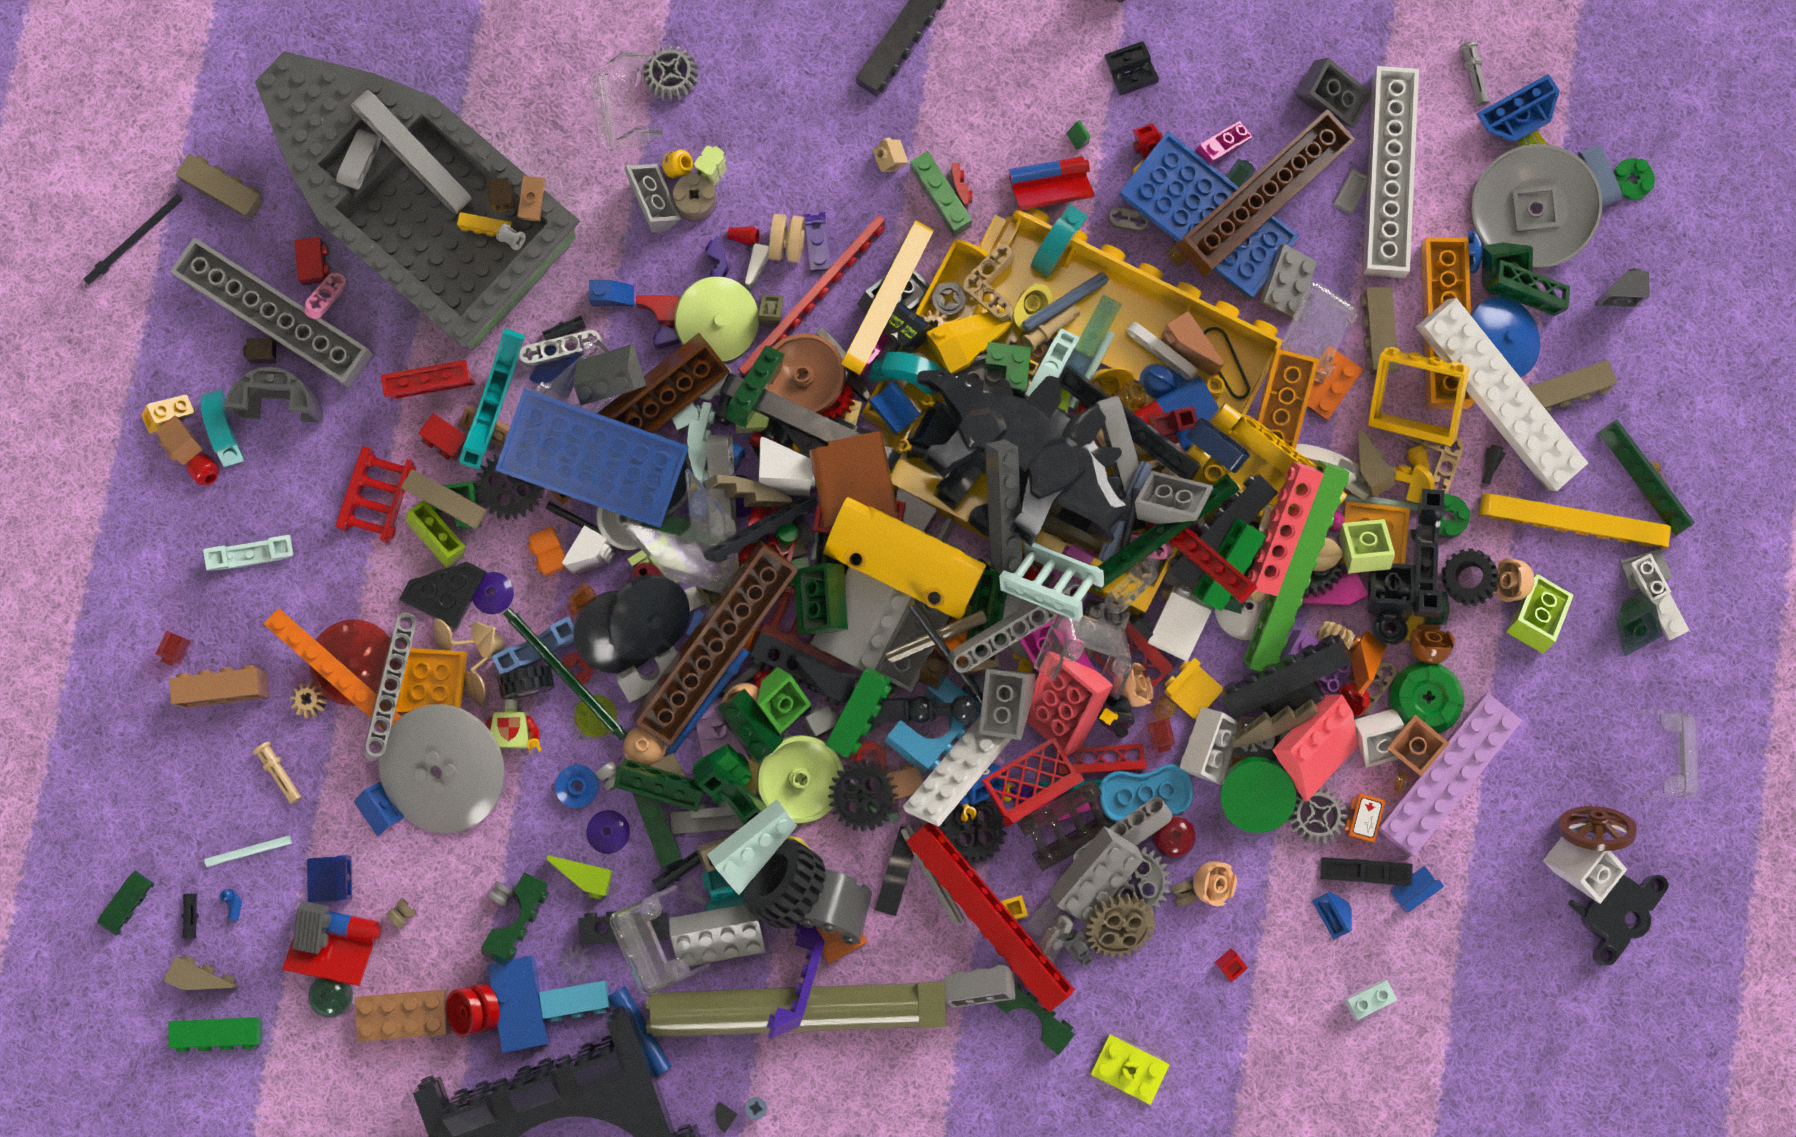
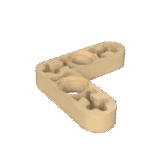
[963,244,1014,321]
[1403,435,1464,494]

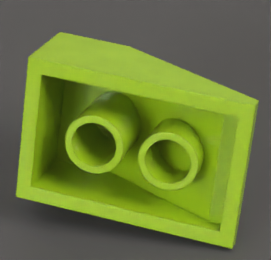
[1506,574,1574,654]

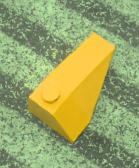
[926,308,1013,375]

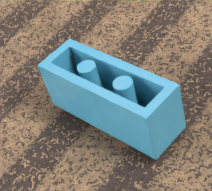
[539,981,611,1022]

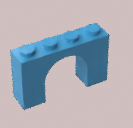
[884,677,980,775]

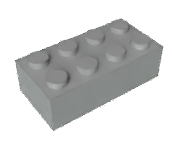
[1049,826,1144,922]
[669,904,766,968]

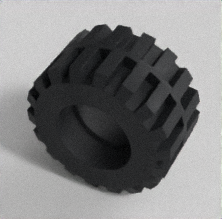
[1441,548,1499,606]

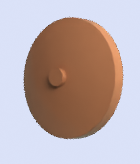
[766,333,846,414]

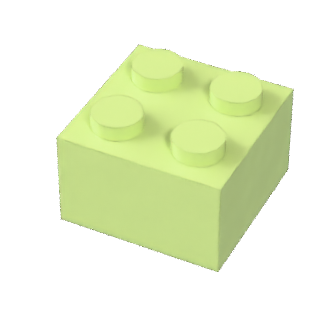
[1338,519,1395,573]

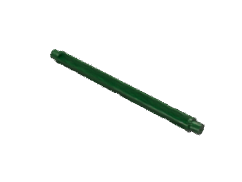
[503,608,627,741]

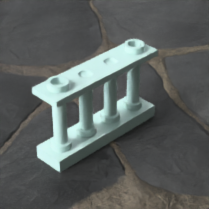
[999,542,1104,622]

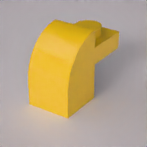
[1394,464,1435,503]

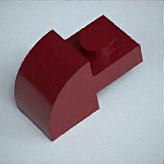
[1148,406,1198,436]

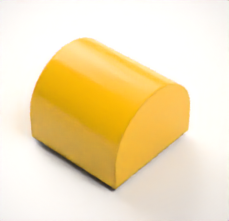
[1001,895,1028,920]

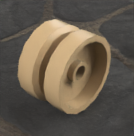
[769,213,805,263]

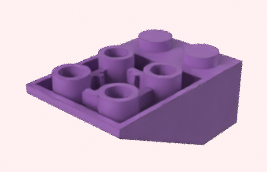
[1279,630,1353,695]

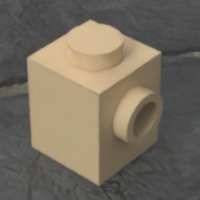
[872,138,909,172]

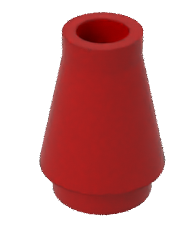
[727,226,760,247]

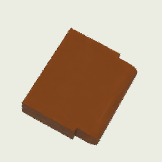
[809,431,899,527]

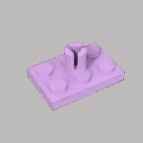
[696,698,748,759]

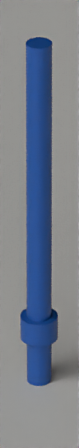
[667,648,749,754]

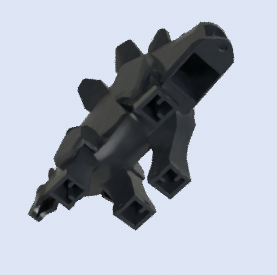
[917,370,1131,547]

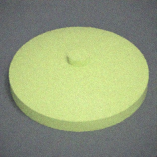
[674,277,759,362]
[757,735,843,823]

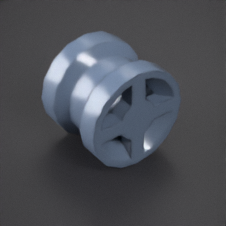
[745,1097,767,1120]

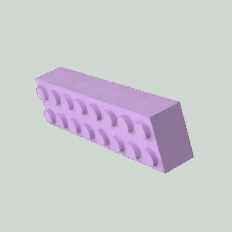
[1378,693,1523,857]

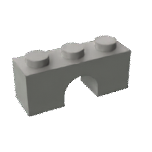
[615,646,677,703]

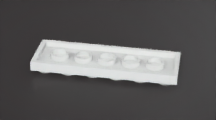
[903,715,1011,827]

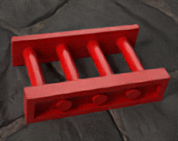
[335,446,416,544]

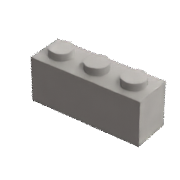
[945,965,1015,1008]

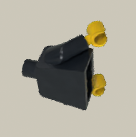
[896,393,956,457]
[1097,689,1135,738]

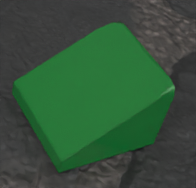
[1066,120,1090,150]

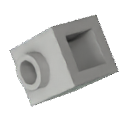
[802,706,838,738]

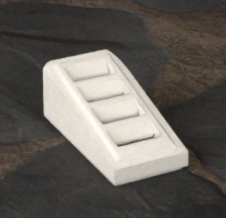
[745,243,769,289]

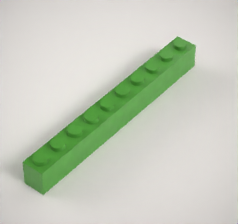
[1242,460,1350,671]

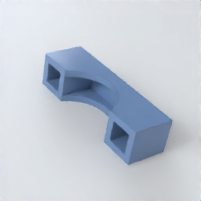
[492,616,574,674]

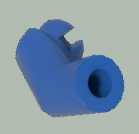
[220,889,242,921]

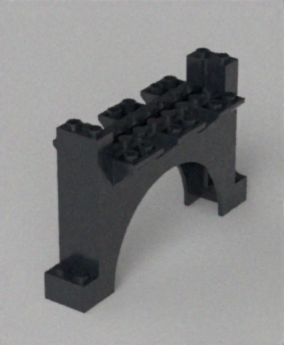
[413,1006,701,1137]

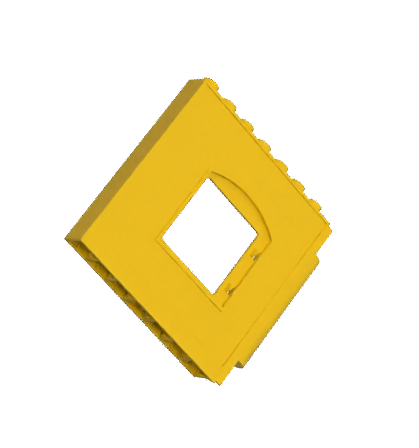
[862,208,1284,616]

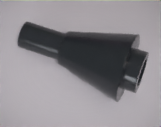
[1482,444,1507,485]

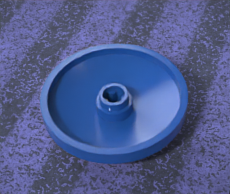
[1470,296,1540,377]

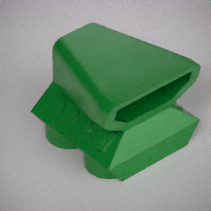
[693,743,752,803]

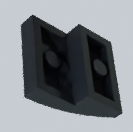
[1104,41,1159,96]

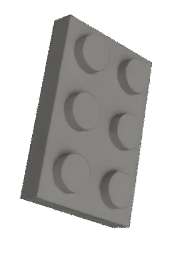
[1259,244,1317,320]

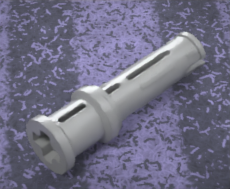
[1459,41,1490,106]

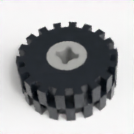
[497,665,555,699]

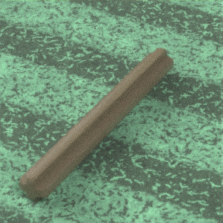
[885,611,987,663]

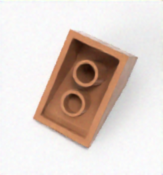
[1161,311,1224,376]

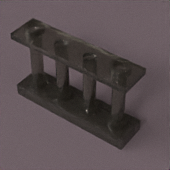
[1016,780,1116,871]

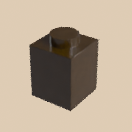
[487,177,515,213]
[243,338,277,364]
[919,653,949,690]

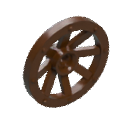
[1558,806,1637,851]

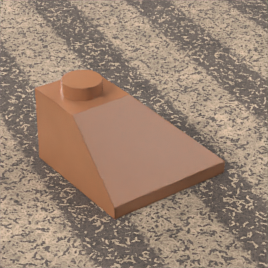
[1387,715,1449,776]

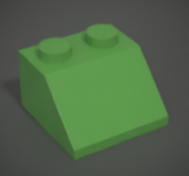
[757,667,812,734]

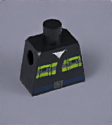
[883,302,933,354]

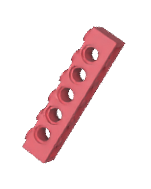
[1247,461,1324,596]

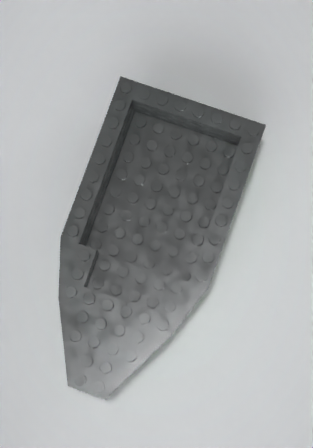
[255,51,580,351]

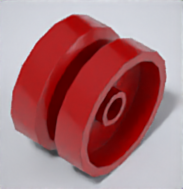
[446,983,499,1038]

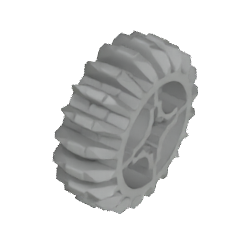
[642,45,699,102]
[1288,787,1347,845]

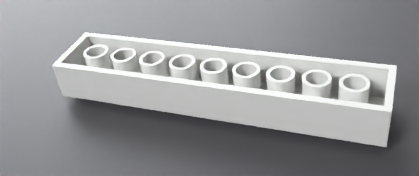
[1363,66,1419,279]
[1416,298,1588,491]

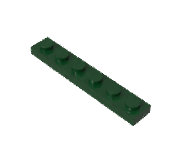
[1598,419,1695,536]

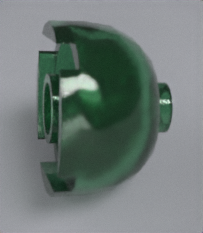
[308,978,353,1018]

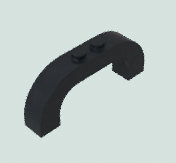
[1413,489,1445,618]

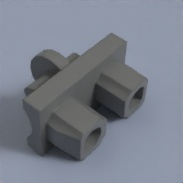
[1063,929,1094,967]

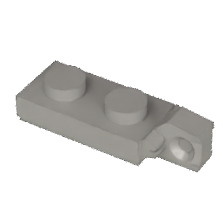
[1039,915,1073,964]

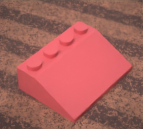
[1026,651,1113,756]
[1273,695,1359,801]

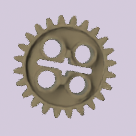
[1083,894,1156,959]

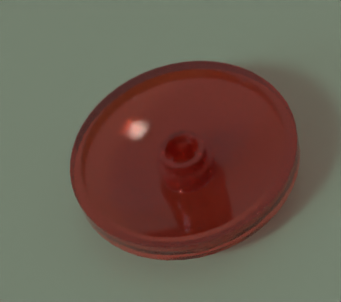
[309,619,398,706]

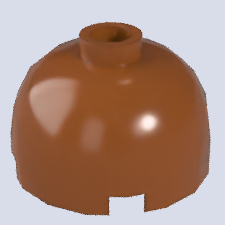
[1409,624,1455,664]

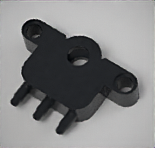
[1568,875,1669,965]

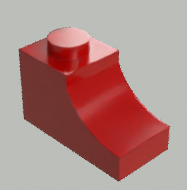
[636,295,679,328]

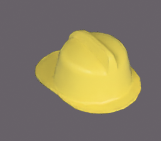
[1013,284,1054,331]

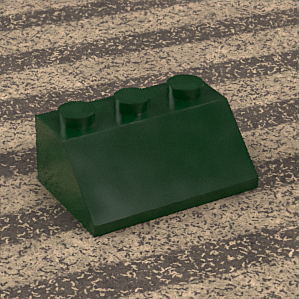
[794,563,848,635]
[714,688,783,762]

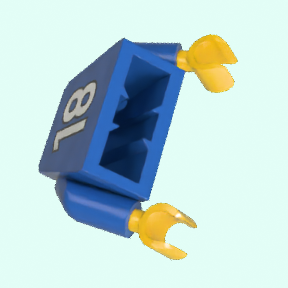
[959,763,1015,822]

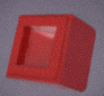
[1214,948,1248,982]

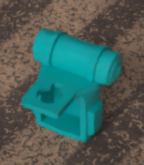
[702,869,745,912]

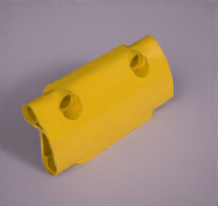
[1186,403,1347,519]
[823,497,986,620]

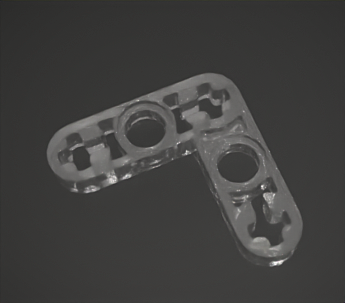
[1105,538,1158,614]

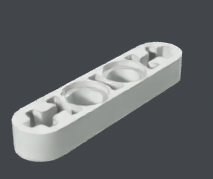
[1126,321,1198,381]
[520,330,602,366]

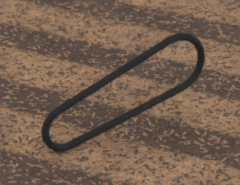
[1203,327,1250,399]

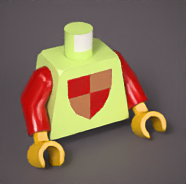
[485,700,542,754]

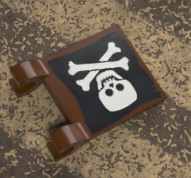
[1230,716,1281,767]

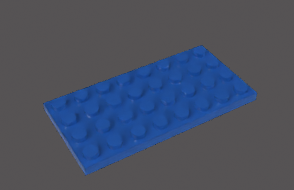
[1118,131,1300,300]
[495,388,689,528]

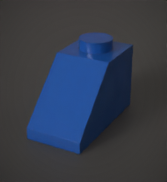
[589,280,634,306]

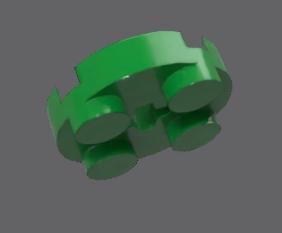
[1613,158,1655,200]
[1439,494,1471,537]

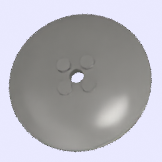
[1472,144,1603,269]
[379,704,505,833]

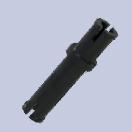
[652,850,701,892]

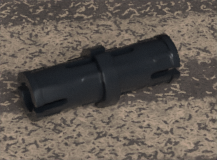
[542,315,586,341]
[181,893,199,938]

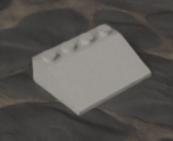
[810,567,911,671]

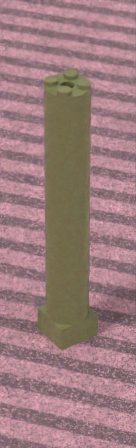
[646,981,946,1038]

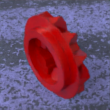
[561,652,593,684]
[852,741,887,771]

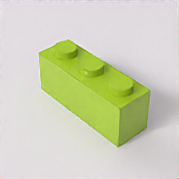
[406,501,465,568]

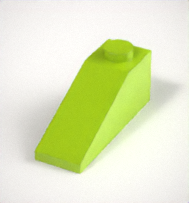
[547,855,614,900]

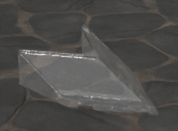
[622,468,739,593]

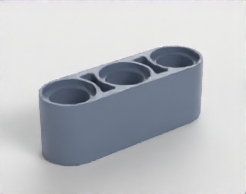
[1577,145,1622,207]

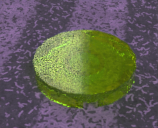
[574,694,618,738]

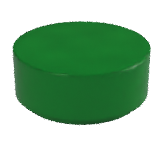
[776,523,798,545]

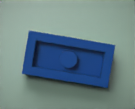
[869,381,921,434]
[354,782,405,836]
[1390,866,1444,913]

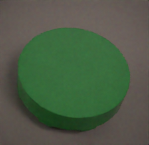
[1388,662,1465,734]
[1220,756,1296,833]

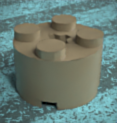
[673,173,717,221]

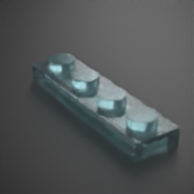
[1064,294,1122,376]

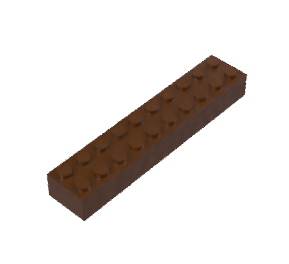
[1176,109,1356,277]
[549,333,730,504]
[632,541,798,746]

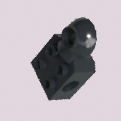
[1368,563,1415,646]

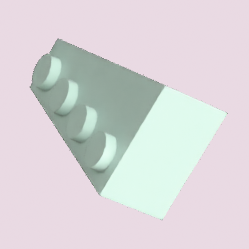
[707,800,797,895]

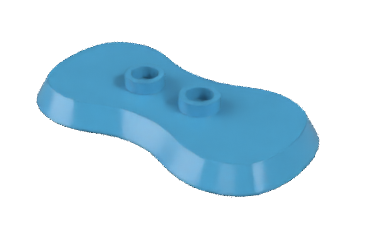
[1099,764,1193,822]

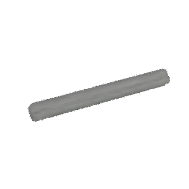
[901,825,964,924]

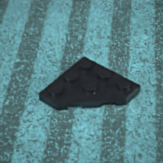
[399,561,487,629]

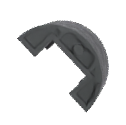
[224,367,323,423]
[784,869,872,945]

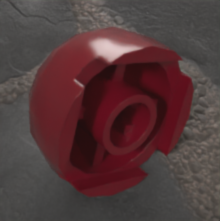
[1152,815,1196,858]

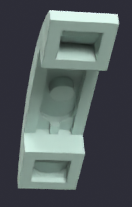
[203,535,294,571]

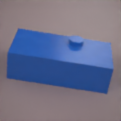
[487,956,550,1053]

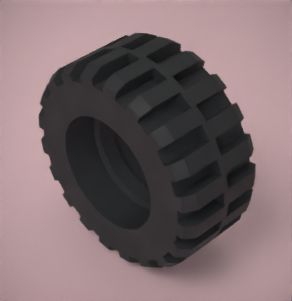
[743,839,826,928]

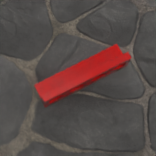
[1057,744,1146,776]

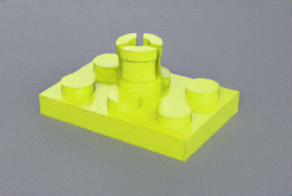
[1090,1034,1170,1105]

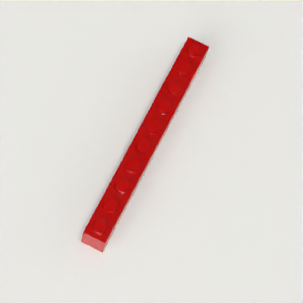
[906,822,1075,1012]

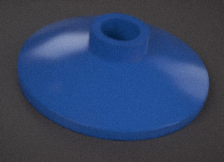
[555,764,599,808]

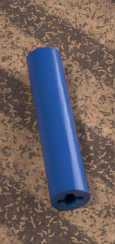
[608,986,672,1076]

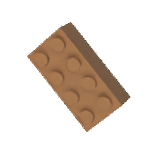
[169,665,269,708]
[355,989,450,1042]

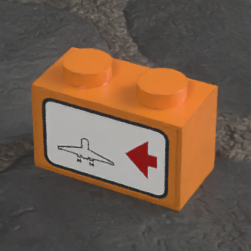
[1344,793,1386,843]

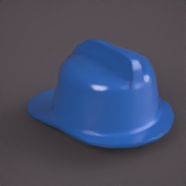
[1139,364,1187,399]

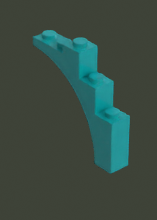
[458,328,525,470]

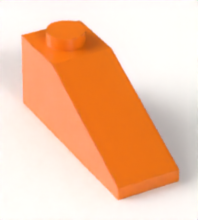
[1351,631,1387,695]

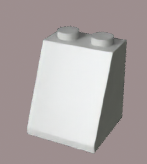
[758,437,815,496]
[1148,584,1213,661]
[1543,829,1627,904]

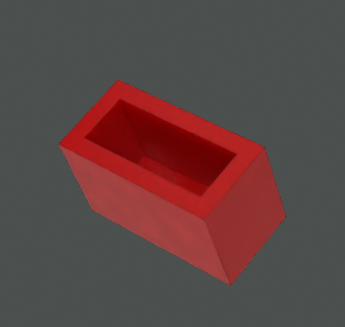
[294,237,331,285]
[418,413,467,461]

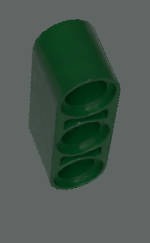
[97,871,154,936]

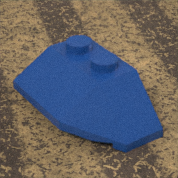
[1476,74,1560,142]

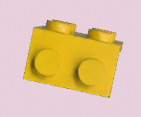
[1163,657,1223,719]

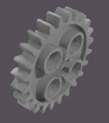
[1112,846,1172,914]

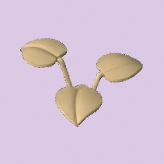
[1251,504,1343,601]
[433,618,504,707]

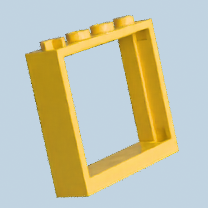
[1368,347,1470,446]

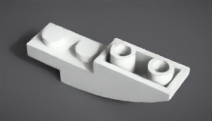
[1296,444,1370,500]
[1630,553,1690,641]

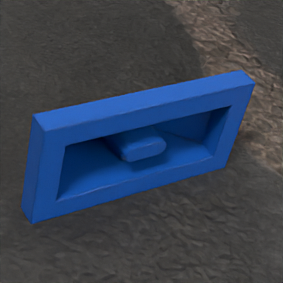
[1312,892,1352,940]

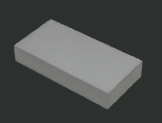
[1333,169,1368,215]

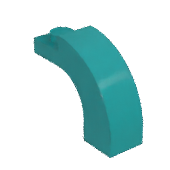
[1030,204,1088,278]
[869,352,943,395]
[200,389,245,467]

